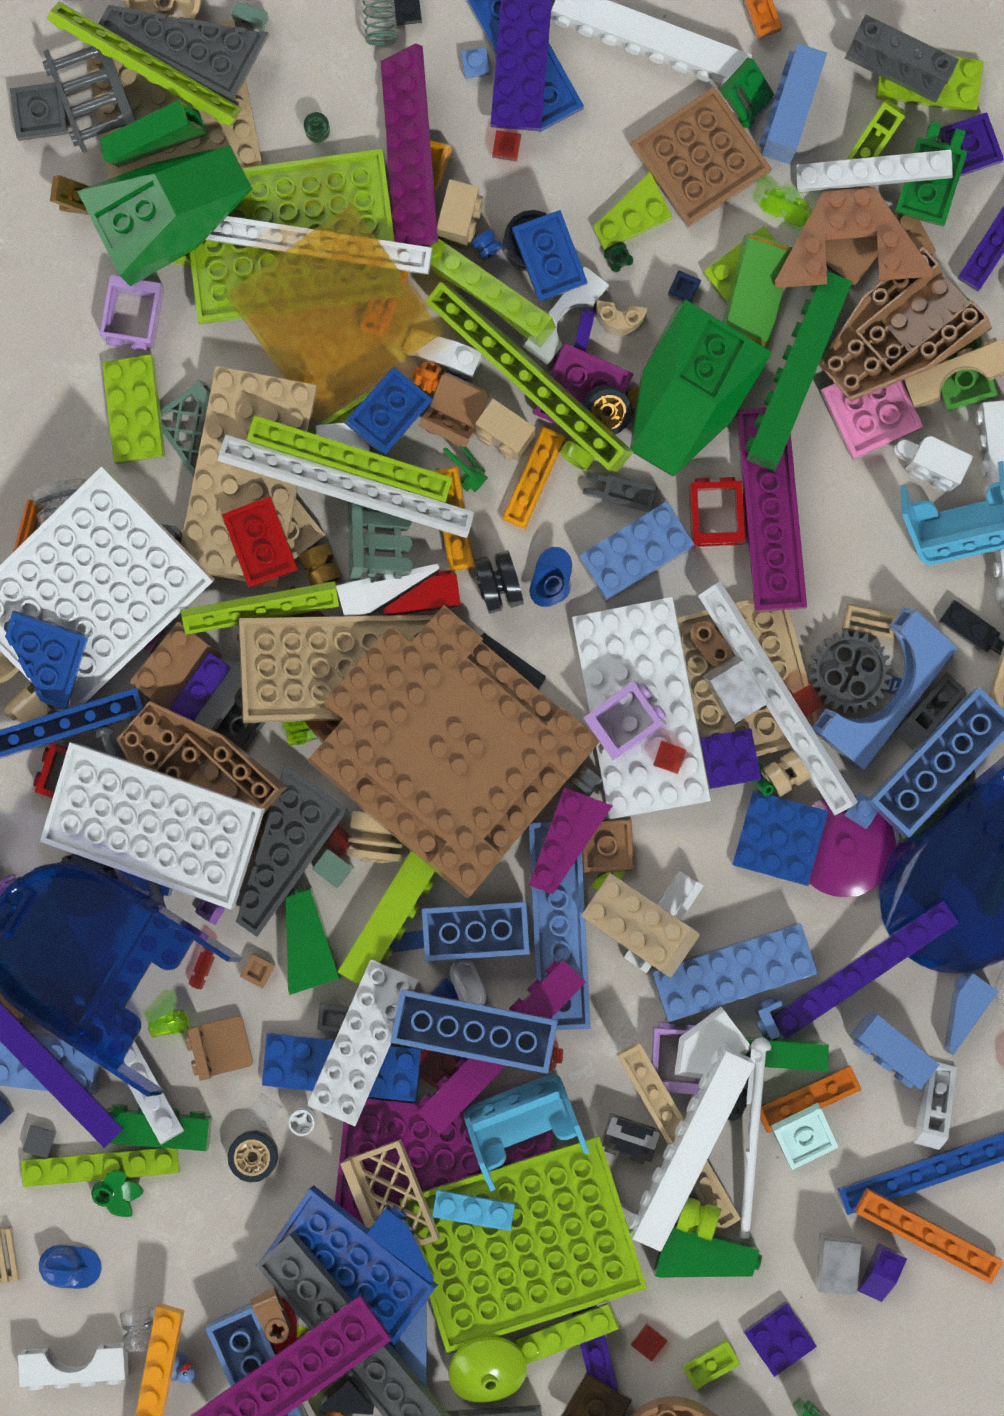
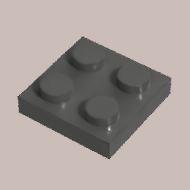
[10,82,69,141]

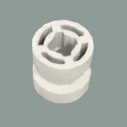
[289,1107,317,1136]

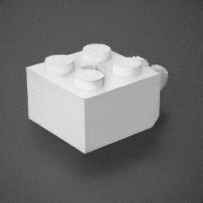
[893,436,973,493]

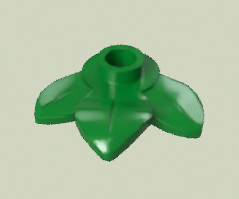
[91,1170,144,1217]

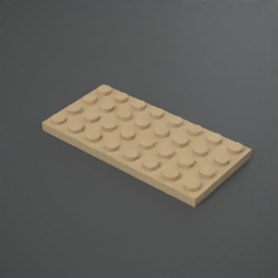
[181,366,318,588]
[239,615,435,723]

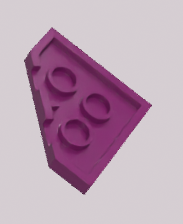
[532,342,634,424]

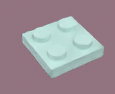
[771,1103,838,1170]

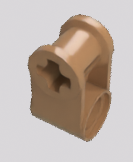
[250,1288,292,1344]

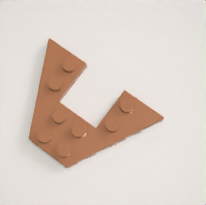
[775,187,932,288]

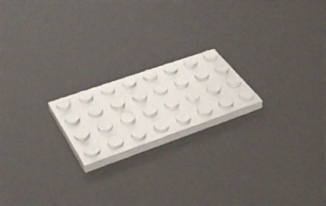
[572,597,712,819]
[40,742,265,910]

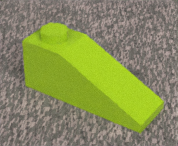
[846,99,908,160]

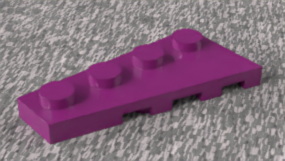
[529,788,613,894]

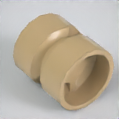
[762,750,811,798]

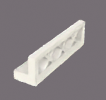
[623,871,704,973]

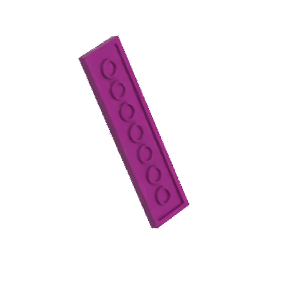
[380,43,438,247]
[736,408,807,612]
[191,1294,393,1416]

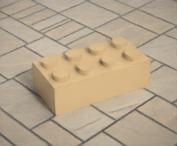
[581,873,700,978]

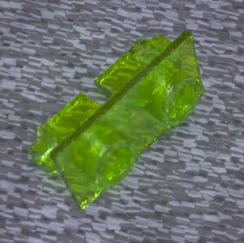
[759,187,813,227]

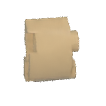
[595,300,648,336]
[4,683,56,723]

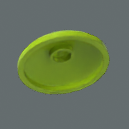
[448,1336,527,1405]

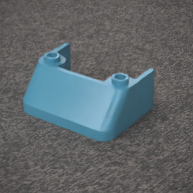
[901,461,1004,565]
[463,1074,590,1191]

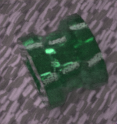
[304,112,330,143]

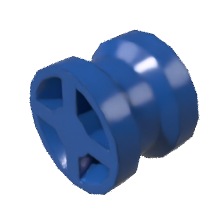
[471,229,503,260]

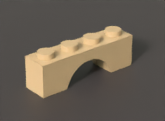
[905,338,1004,409]

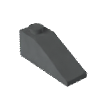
[894,673,966,749]

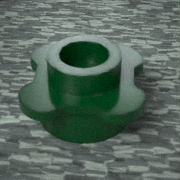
[604,242,633,272]

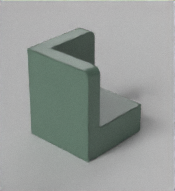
[312,850,354,888]

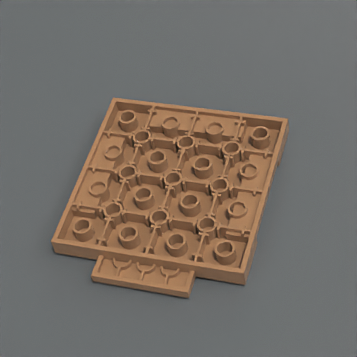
[307,605,600,898]

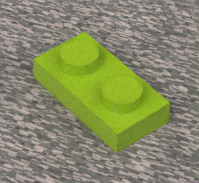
[682,1339,741,1390]

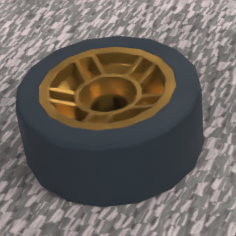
[582,384,632,434]

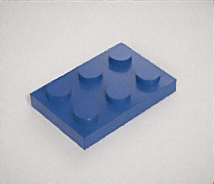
[511,210,588,302]
[345,366,433,456]

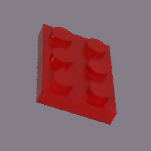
[222,496,298,588]

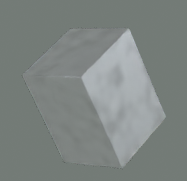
[702,656,768,723]
[814,1233,862,1296]

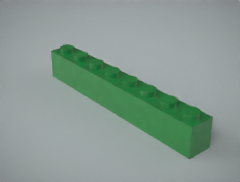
[744,271,853,471]

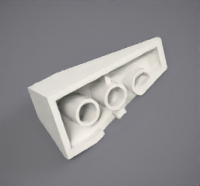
[336,564,440,616]

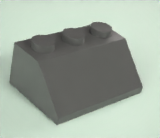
[194,661,266,752]

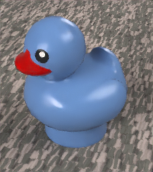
[171,1351,195,1383]

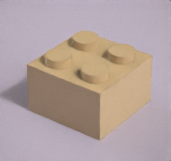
[437,179,483,250]
[475,399,536,462]

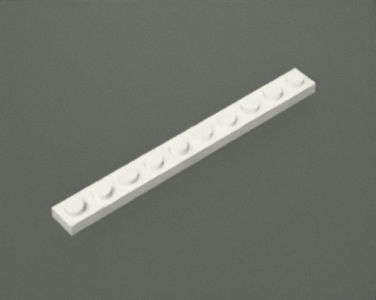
[205,216,433,275]
[217,434,474,538]
[698,581,858,815]

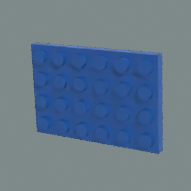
[262,1185,438,1348]

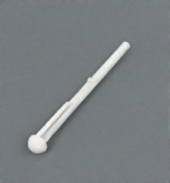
[739,1038,771,1239]

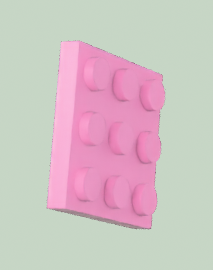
[820,381,924,460]

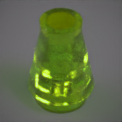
[148,1009,189,1038]

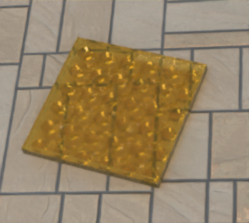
[225,203,442,421]

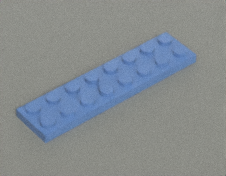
[529,822,591,1030]

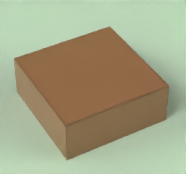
[240,953,276,989]

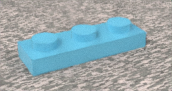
[432,1189,515,1231]

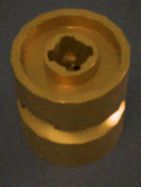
[299,543,343,586]

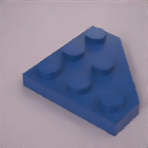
[5,610,89,710]

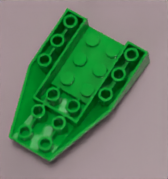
[77,145,253,286]
[630,300,773,477]

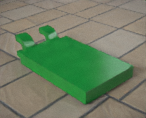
[894,121,968,227]

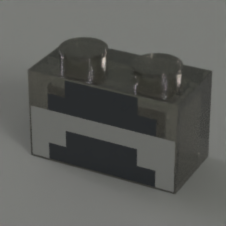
[601,1113,661,1164]

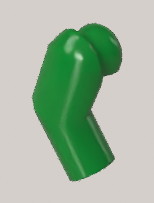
[753,761,774,796]

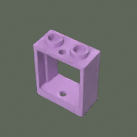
[99,275,164,351]
[583,681,667,760]
[651,1022,700,1094]

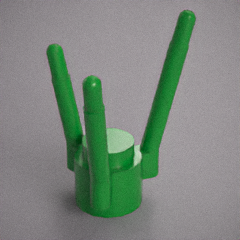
[435,446,488,492]

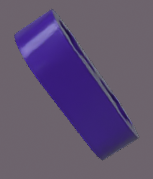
[574,307,596,352]

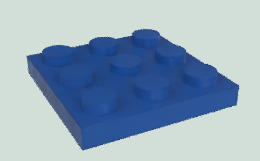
[732,791,829,886]

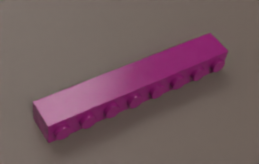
[417,959,586,1134]

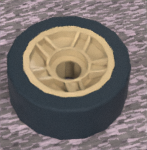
[227,1130,279,1183]

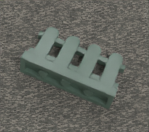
[348,501,413,581]

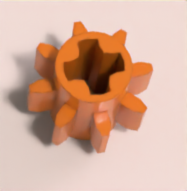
[412,362,444,394]

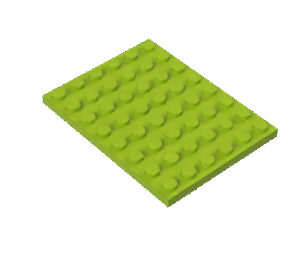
[190,149,402,325]
[399,1135,647,1353]

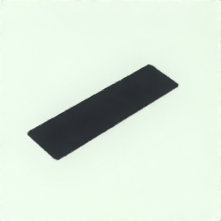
[481,633,546,689]

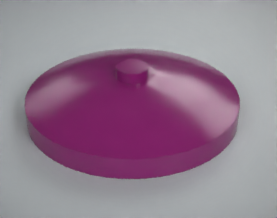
[809,795,896,897]

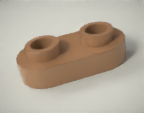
[690,621,733,668]

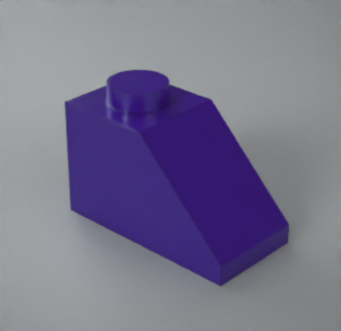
[857,1243,907,1302]

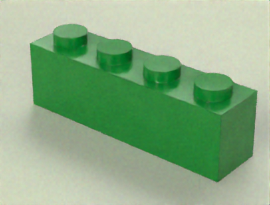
[107,1104,212,1151]

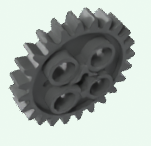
[808,630,893,714]

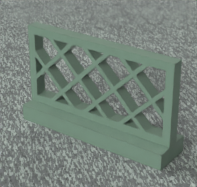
[160,380,211,477]

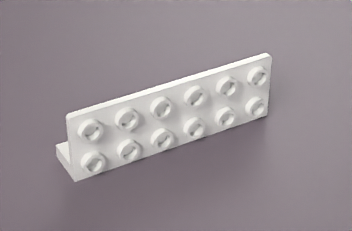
[308,960,418,1126]

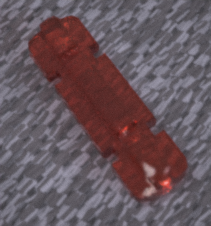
[189,939,220,990]

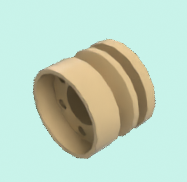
[346,811,403,863]

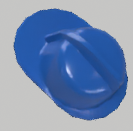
[529,547,572,607]
[39,1245,102,1289]

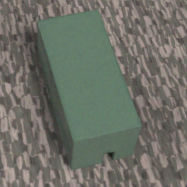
[231,1,269,31]

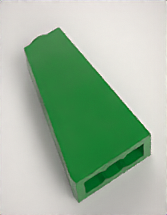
[99,100,208,167]
[286,886,341,995]
[745,1037,829,1071]
[653,1223,762,1278]

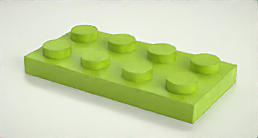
[875,56,984,113]
[102,354,166,464]

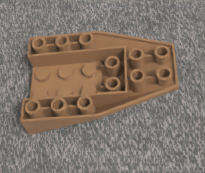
[819,247,992,402]
[116,701,288,813]

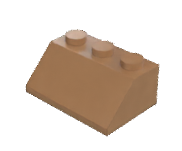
[130,622,222,709]

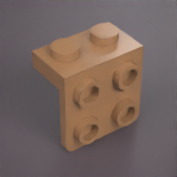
[419,373,489,447]
[185,1016,253,1081]

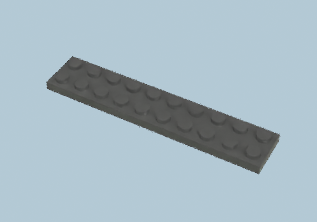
[256,1231,450,1416]

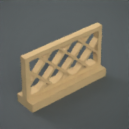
[340,1139,440,1246]

